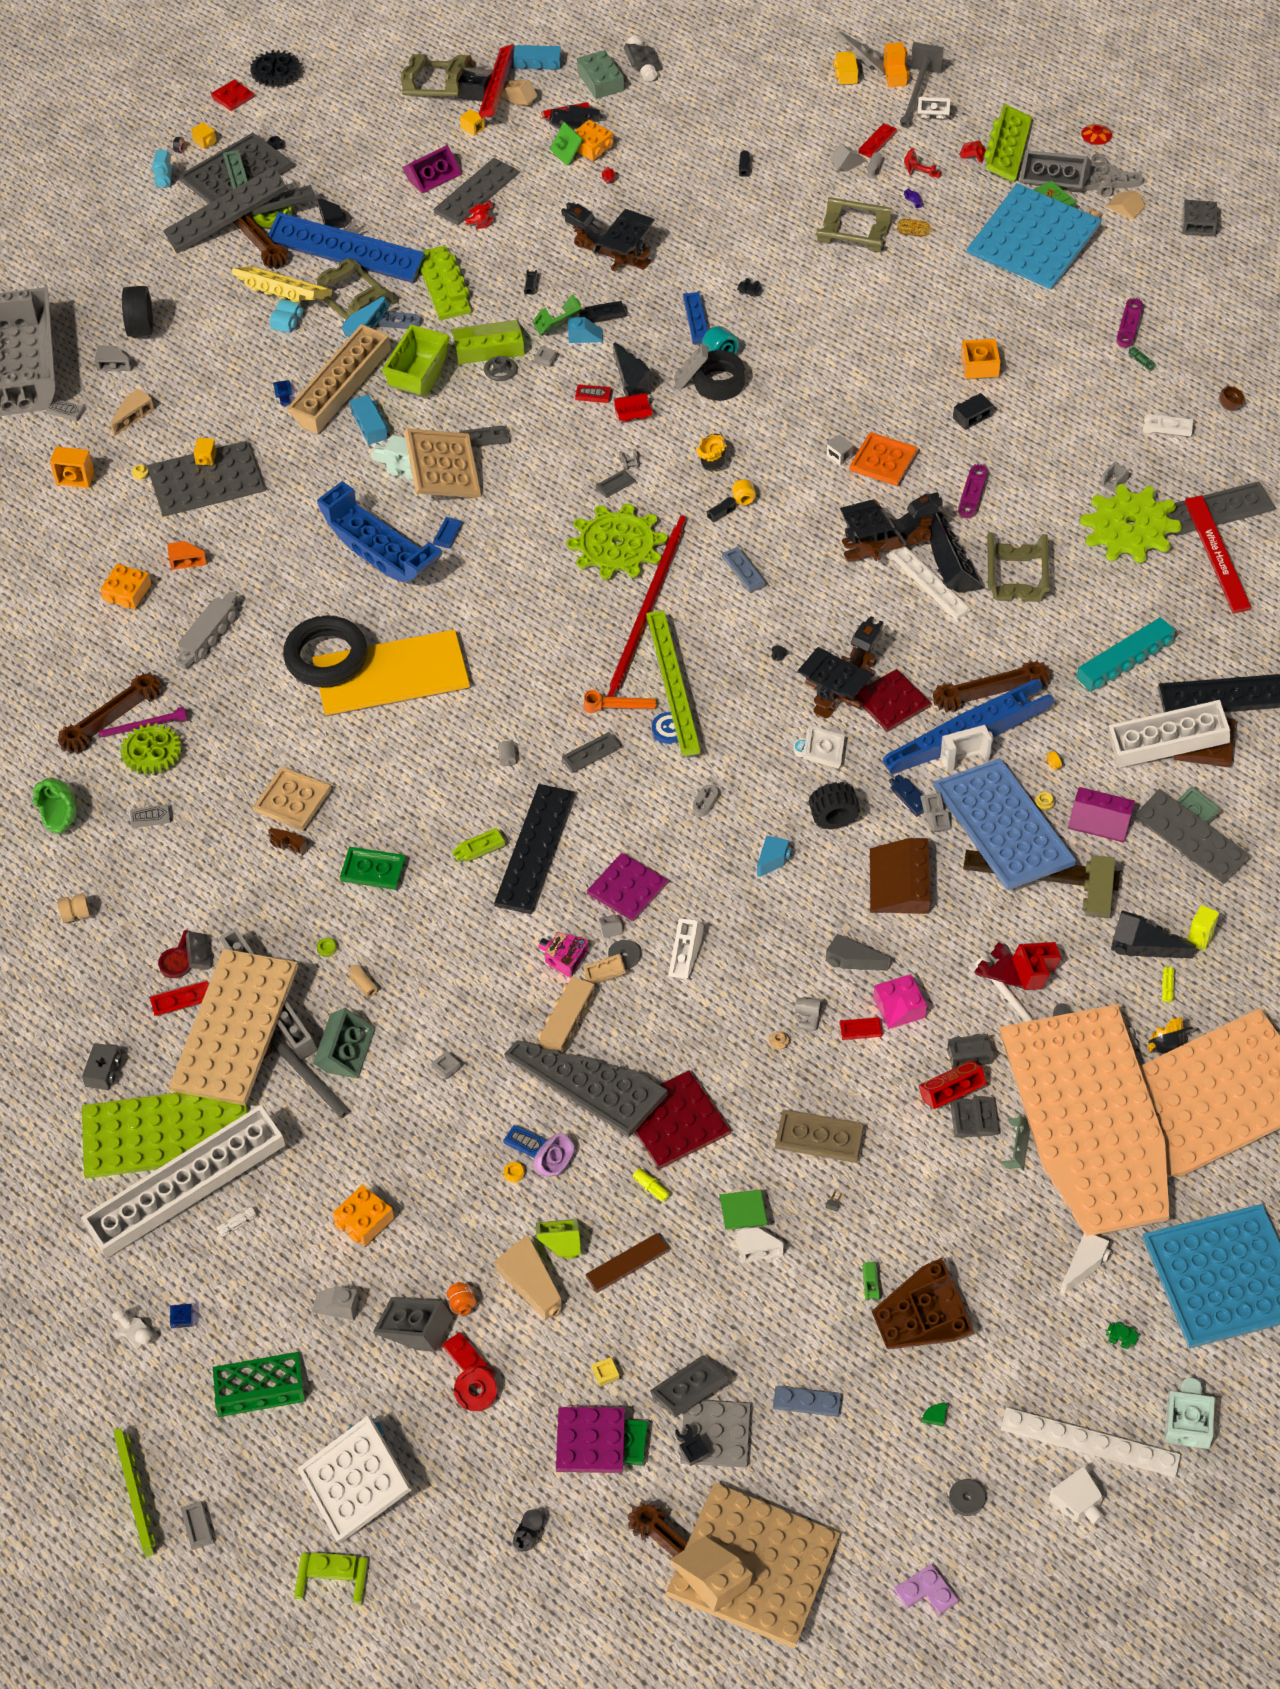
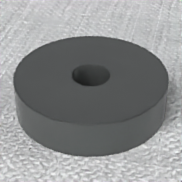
[608,940,640,969]
[949,1479,985,1516]

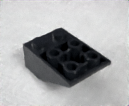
[455,68,493,101]

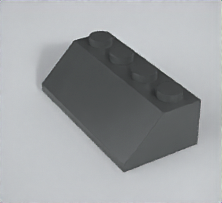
[1020,150,1092,189]

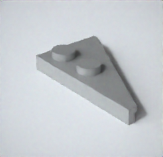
[836,31,885,77]

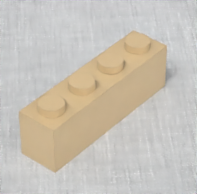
[538,976,594,1054]

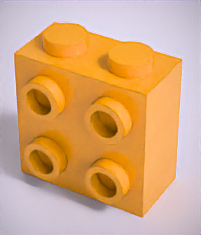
[575,120,613,161]
[100,564,151,610]
[333,1185,394,1247]

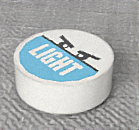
[793,739,806,757]

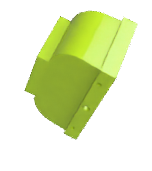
[382,325,450,396]

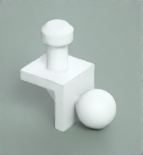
[112,1308,152,1349]

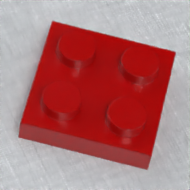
[211,79,255,111]

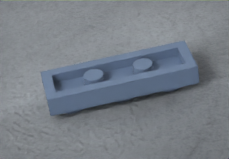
[722,547,765,593]
[773,1386,841,1417]

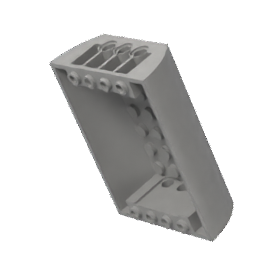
[0,287,55,416]

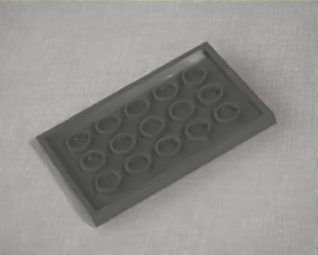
[178,132,293,204]
[147,441,264,517]

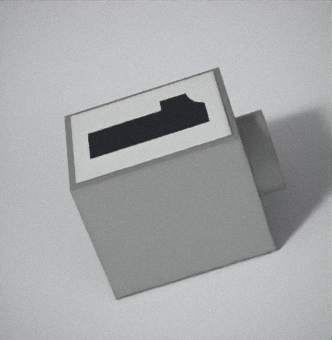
[826,435,854,465]

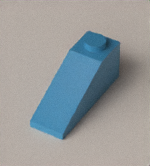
[341,297,389,338]

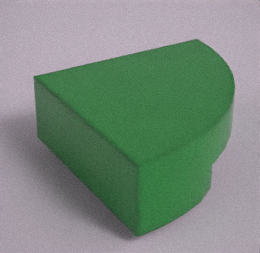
[921,1403,947,1426]

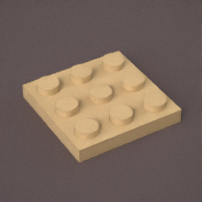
[253,766,331,831]

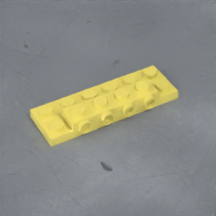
[232,266,332,303]

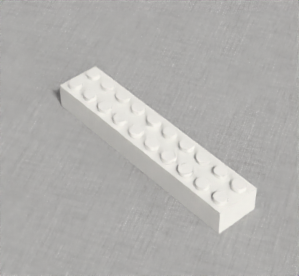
[81,1105,285,1259]

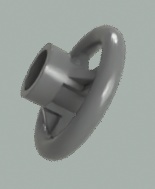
[483,356,517,381]

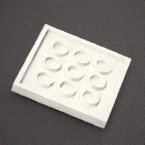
[297,1416,412,1543]

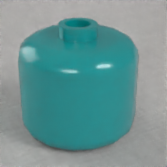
[702,326,739,354]

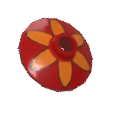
[1081,124,1112,145]

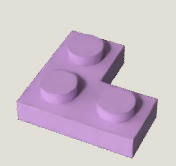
[894,1564,958,1615]

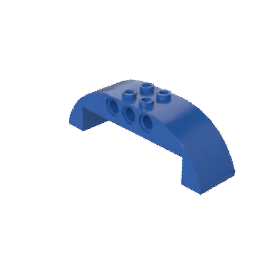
[317,481,442,582]

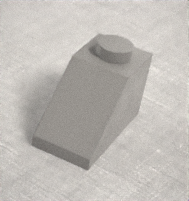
[829,143,867,171]
[95,345,131,371]
[312,1286,359,1320]

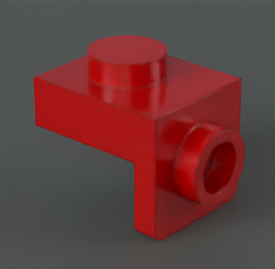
[959,140,986,162]

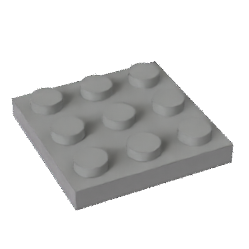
[680,1401,750,1468]

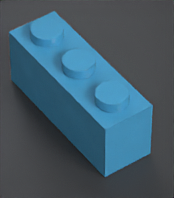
[514,45,561,70]
[350,394,389,445]

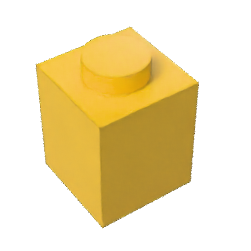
[460,109,485,136]
[191,122,217,149]

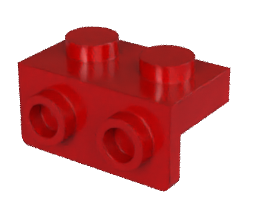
[614,393,652,422]

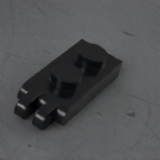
[579,301,625,322]

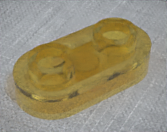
[897,219,930,237]

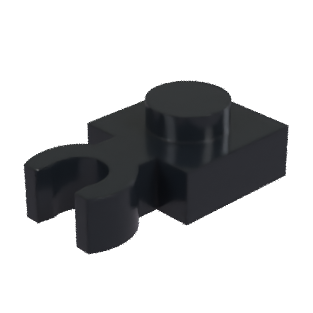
[675,1424,710,1466]

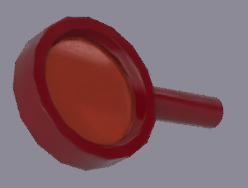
[158,930,191,978]

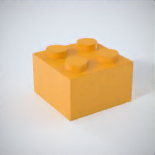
[961,338,1000,379]
[50,446,95,488]

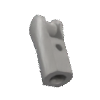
[867,153,883,179]

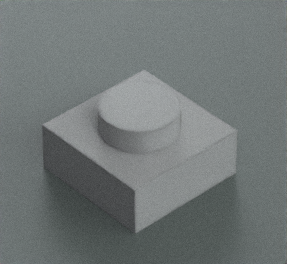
[534,346,557,366]
[431,1051,460,1079]

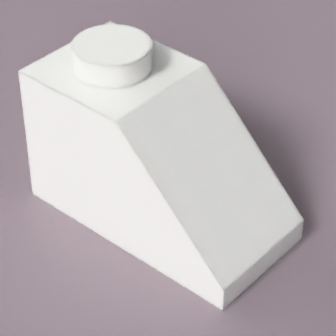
[736,1227,783,1263]

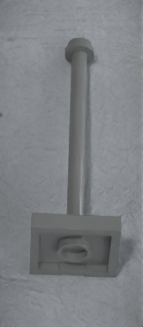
[900,42,944,128]

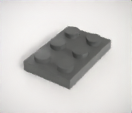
[650,1355,728,1417]

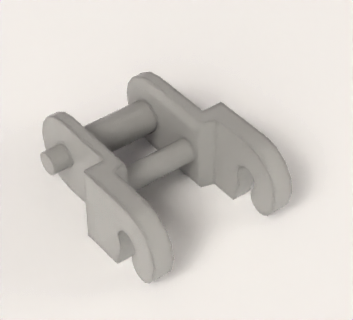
[619,449,639,470]

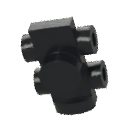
[737,278,762,296]

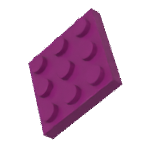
[587,853,668,922]
[556,1407,625,1473]

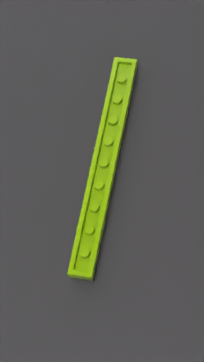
[647,610,700,756]

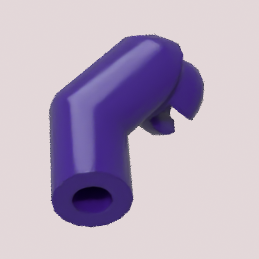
[904,189,923,208]

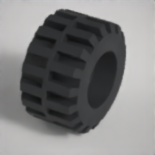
[809,782,860,830]

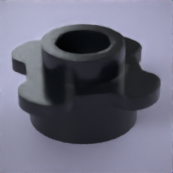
[267,136,284,150]

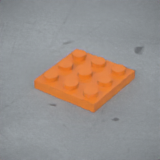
[849,432,918,486]

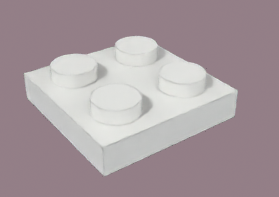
[803,725,845,769]

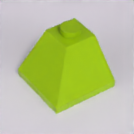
[536,1219,581,1259]

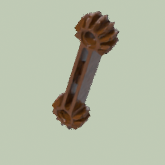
[228,214,289,269]
[933,660,1050,713]
[58,672,162,754]
[628,1501,687,1557]

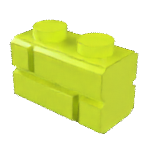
[1187,905,1219,950]

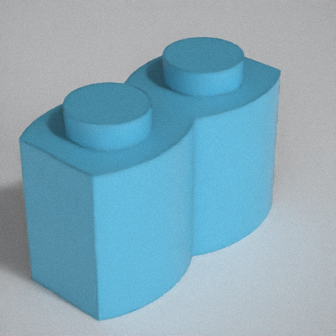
[152,150,173,187]
[270,299,303,333]

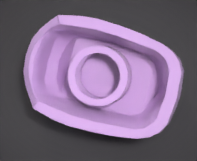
[533,1133,574,1176]

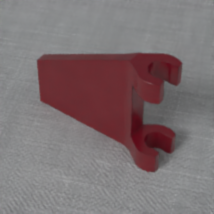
[974,942,1024,989]

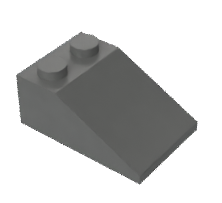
[373,1297,453,1352]

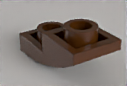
[268,828,308,856]

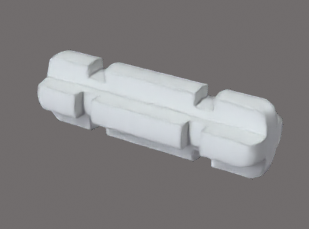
[217,1207,256,1237]

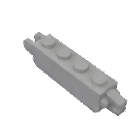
[176,592,238,669]

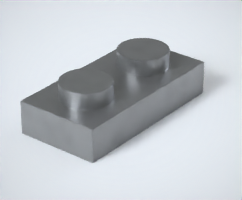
[186,931,210,970]

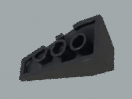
[1111,910,1196,959]

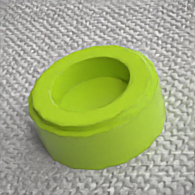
[316,938,337,957]

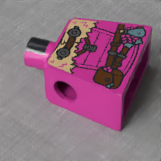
[538,932,588,978]

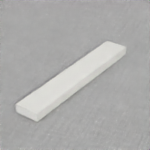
[889,546,971,620]

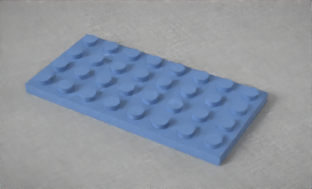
[933,758,1076,890]

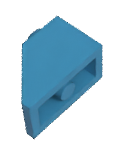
[568,317,602,343]
[757,835,791,877]

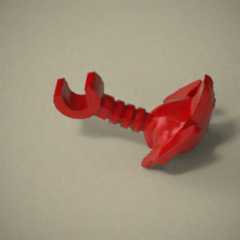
[904,148,941,178]
[465,200,494,229]

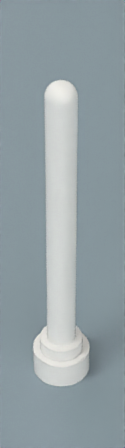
[975,956,1033,1022]

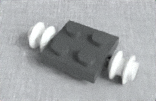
[624,35,661,82]

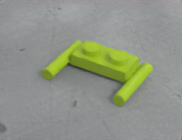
[294,1553,368,1604]

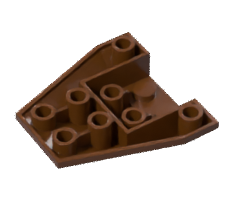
[872,1257,974,1349]

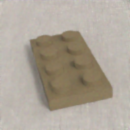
[775,1110,864,1163]

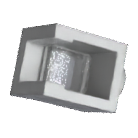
[1101,463,1129,493]

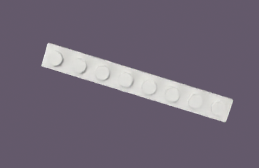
[1001,1407,1180,1477]

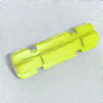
[1162,966,1174,1003]

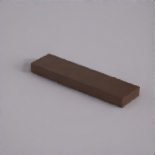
[585,1233,668,1293]

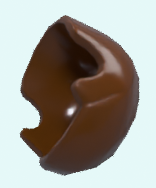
[1219,385,1245,411]

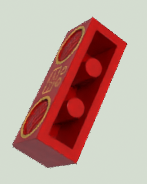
[918,1060,987,1109]

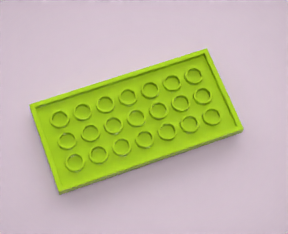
[82,1093,247,1179]

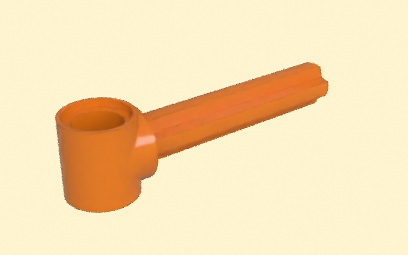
[583,690,656,713]

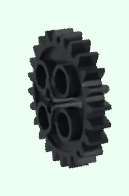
[250,50,300,87]

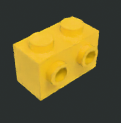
[833,51,858,85]

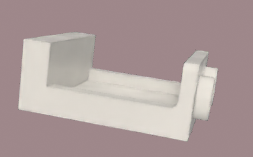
[940,725,993,773]

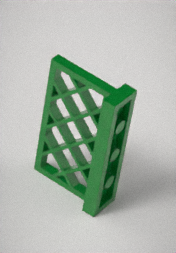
[212,1352,305,1417]

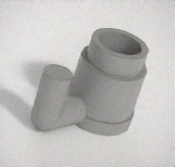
[795,997,822,1031]

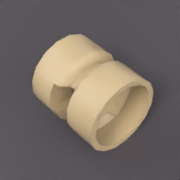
[57,893,90,923]

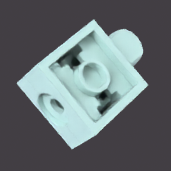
[371,435,413,480]
[1164,1378,1215,1449]

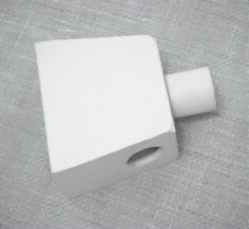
[1049,1467,1104,1525]

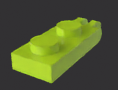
[452,828,505,862]

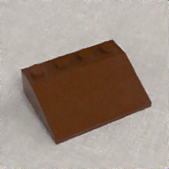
[870,838,930,914]

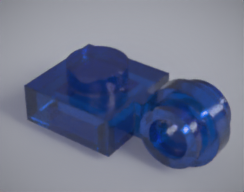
[273,380,292,407]

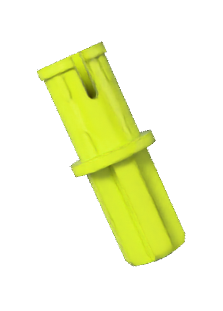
[633,1168,670,1202]

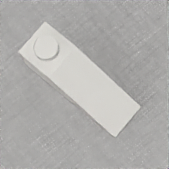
[669,918,704,979]
[1061,1233,1111,1294]

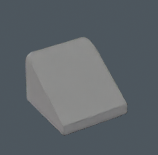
[599,915,623,938]

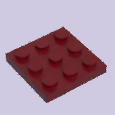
[854,669,931,732]

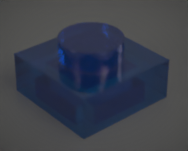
[170,1304,193,1328]

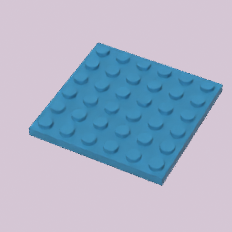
[967,183,1102,290]
[1142,1204,1280,1349]

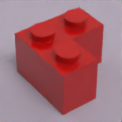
[1012,942,1062,990]

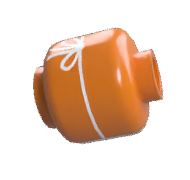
[445,1282,476,1316]

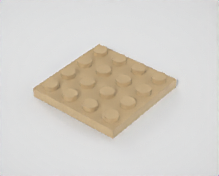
[404,428,481,498]

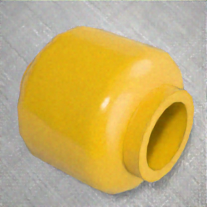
[731,479,756,505]

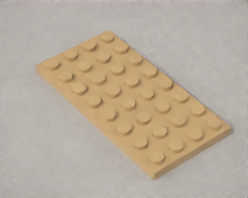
[169,949,298,1106]

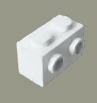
[917,97,950,119]

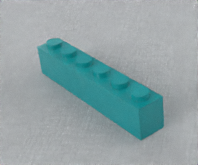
[1076,617,1175,692]

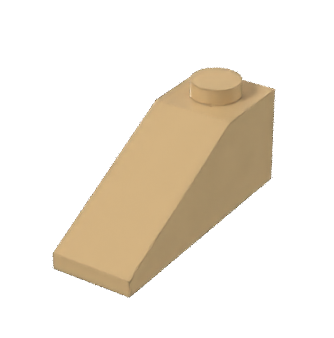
[501,80,537,106]
[110,388,154,436]

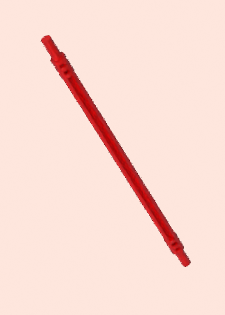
[607,515,686,697]

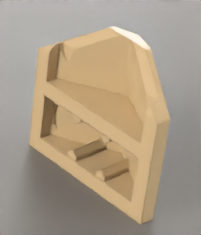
[1106,190,1145,220]

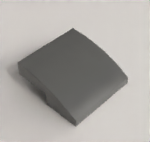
[950,1096,999,1138]

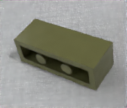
[1082,855,1115,919]

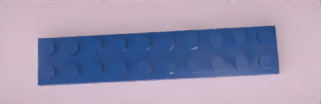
[268,212,426,283]

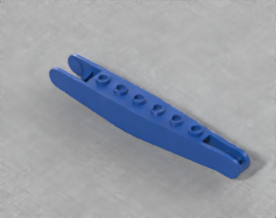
[882,679,1054,775]

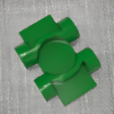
[1106,1322,1139,1349]

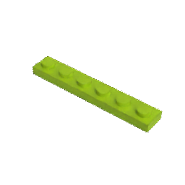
[113,1428,156,1558]

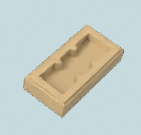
[583,954,626,985]

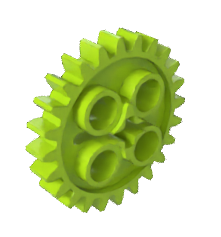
[120,723,182,776]

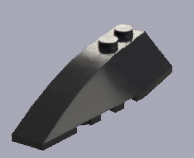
[929,510,984,592]

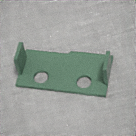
[1002,1113,1030,1171]

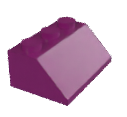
[402,145,462,193]
[1068,787,1135,843]

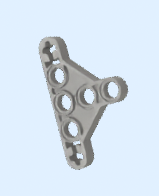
[1065,154,1143,192]

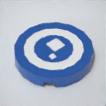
[652,712,678,744]

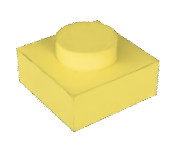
[591,1357,619,1387]

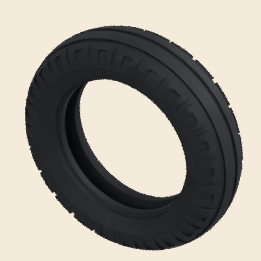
[283,615,368,688]

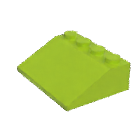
[451,320,524,365]

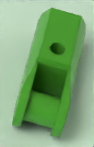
[862,1262,879,1301]

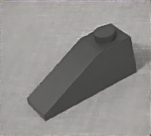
[826,934,890,971]

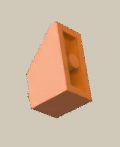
[167,541,207,570]

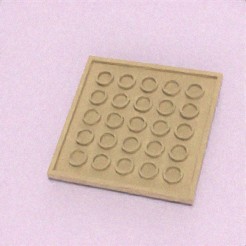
[665,1482,840,1649]

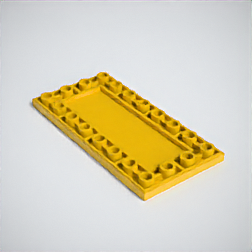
[312,629,470,716]

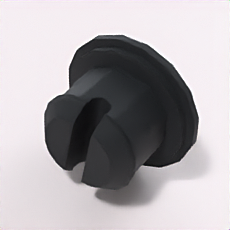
[771,645,787,661]

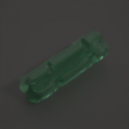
[1128,346,1156,371]

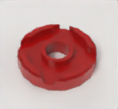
[454,1367,497,1411]

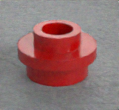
[602,167,615,183]

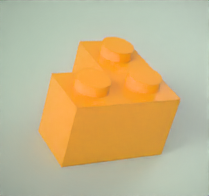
[883,42,909,87]

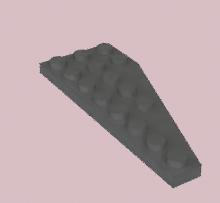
[504,1040,668,1137]

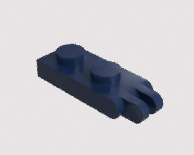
[889,774,924,817]

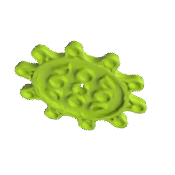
[1080,484,1182,563]
[566,504,668,580]

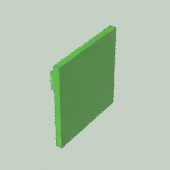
[550,122,583,166]
[719,1189,767,1230]

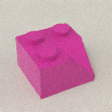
[873,974,927,1029]

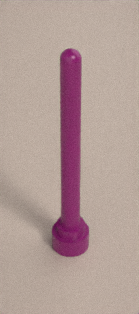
[98,706,188,737]

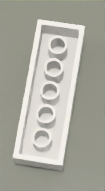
[1109,700,1230,768]

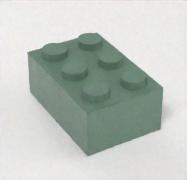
[577,50,624,99]

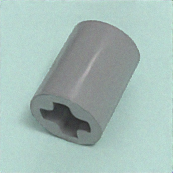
[498,741,516,766]

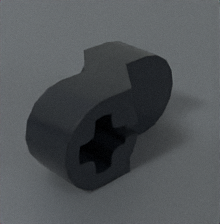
[513,1509,544,1552]

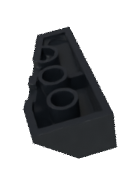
[613,342,651,396]

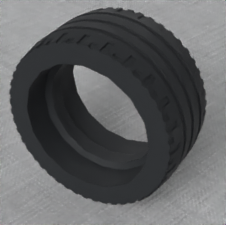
[122,286,153,337]
[694,350,745,401]

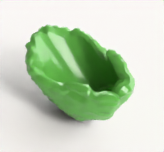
[32,777,77,834]

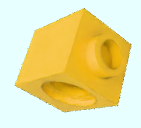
[193,437,217,466]

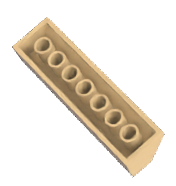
[287,324,391,434]

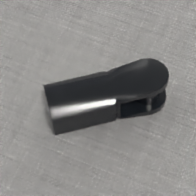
[739,150,750,177]
[524,269,538,295]
[706,497,736,522]

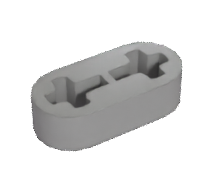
[693,785,718,817]

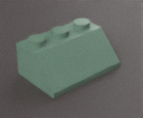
[313,1008,375,1079]

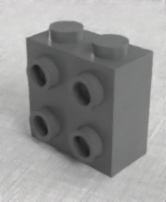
[1182,200,1217,236]

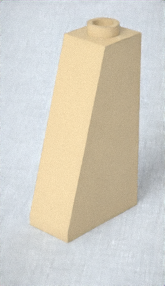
[495,1235,562,1321]

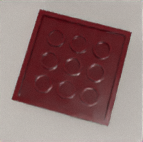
[635,1070,731,1170]

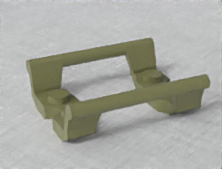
[400,54,476,96]
[816,197,892,252]
[317,258,398,320]
[987,532,1050,602]

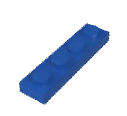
[683,292,708,344]

